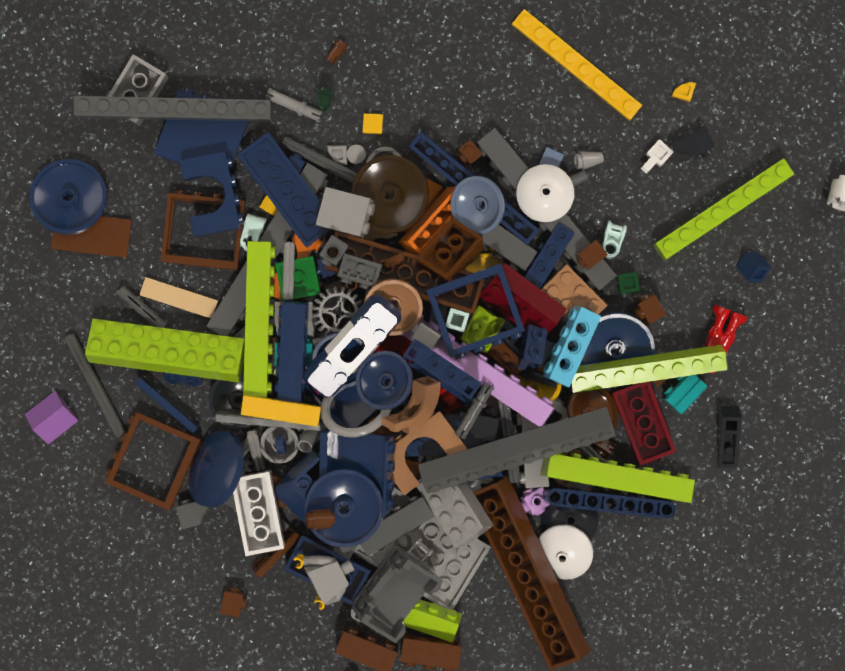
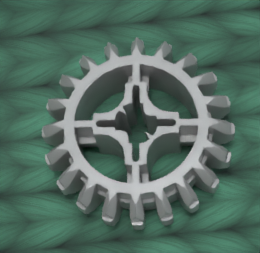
[312,286,362,336]

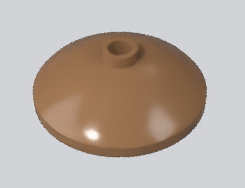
[364,279,423,335]

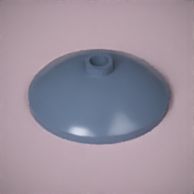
[451,176,505,235]

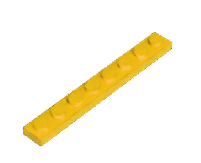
[512,9,642,121]

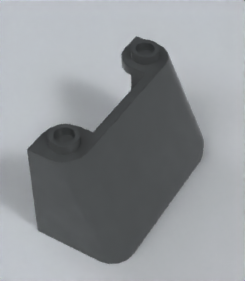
[352,546,443,643]

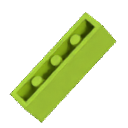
[403,600,462,643]

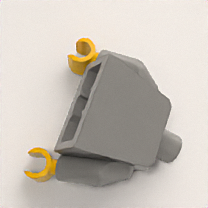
[293,554,354,610]

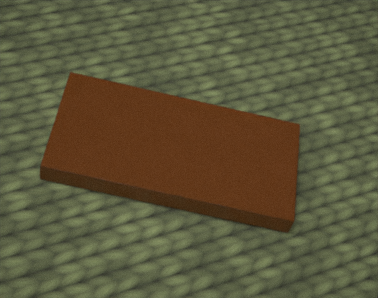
[51,216,132,258]

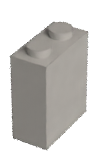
[316,187,375,238]

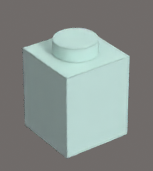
[445,308,469,333]

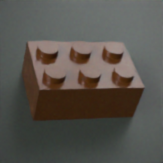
[335,625,399,671]
[400,633,462,671]

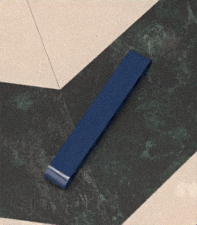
[542,487,676,519]

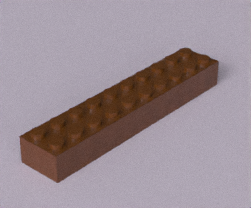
[473,476,591,671]

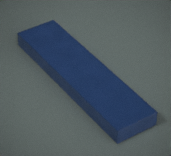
[135,377,200,433]

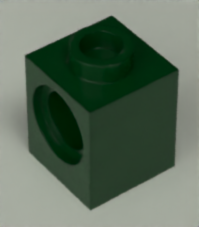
[616,272,640,295]

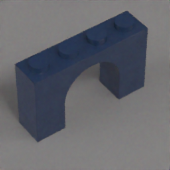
[179,151,244,238]

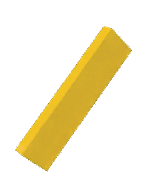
[241,394,321,427]

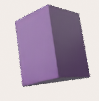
[25,391,79,444]

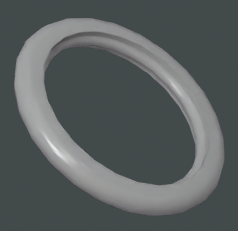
[321,388,391,438]

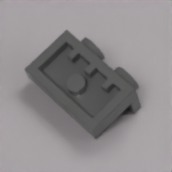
[337,253,382,290]

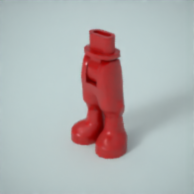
[705,304,748,374]

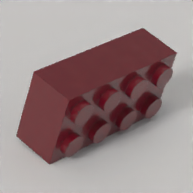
[479,263,566,334]
[611,381,676,466]

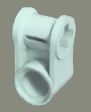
[240,213,267,251]
[602,220,627,259]

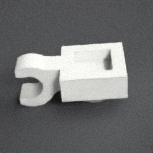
[641,139,673,173]

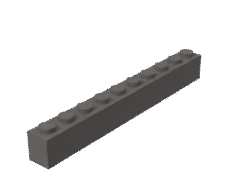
[74,96,271,122]
[477,128,617,292]
[207,163,329,337]
[418,407,616,494]

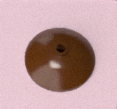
[567,388,618,442]

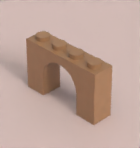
[392,411,467,495]

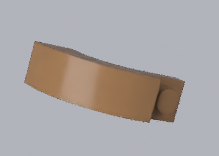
[381,376,441,434]

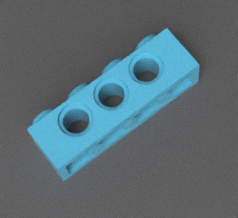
[543,305,601,387]

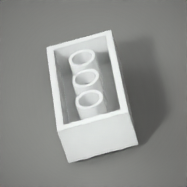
[233,470,285,556]

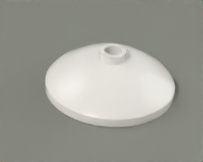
[516,164,574,222]
[538,525,593,580]

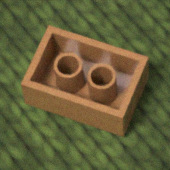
[540,263,607,331]

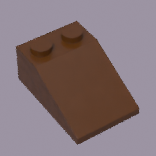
[416,218,484,280]

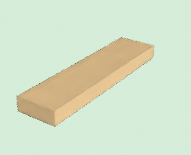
[140,277,219,318]

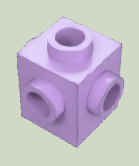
[519,487,552,516]

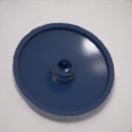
[29,159,107,235]
[580,312,655,387]
[189,431,244,508]
[305,468,383,547]

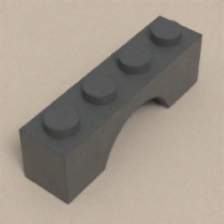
[176,494,237,529]

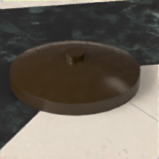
[351,155,429,233]

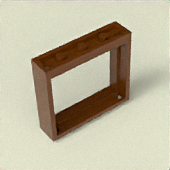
[161,191,246,271]
[105,412,202,511]

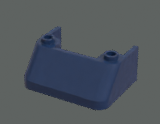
[275,449,320,524]

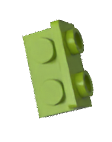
[461,305,505,353]

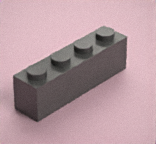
[360,495,434,556]

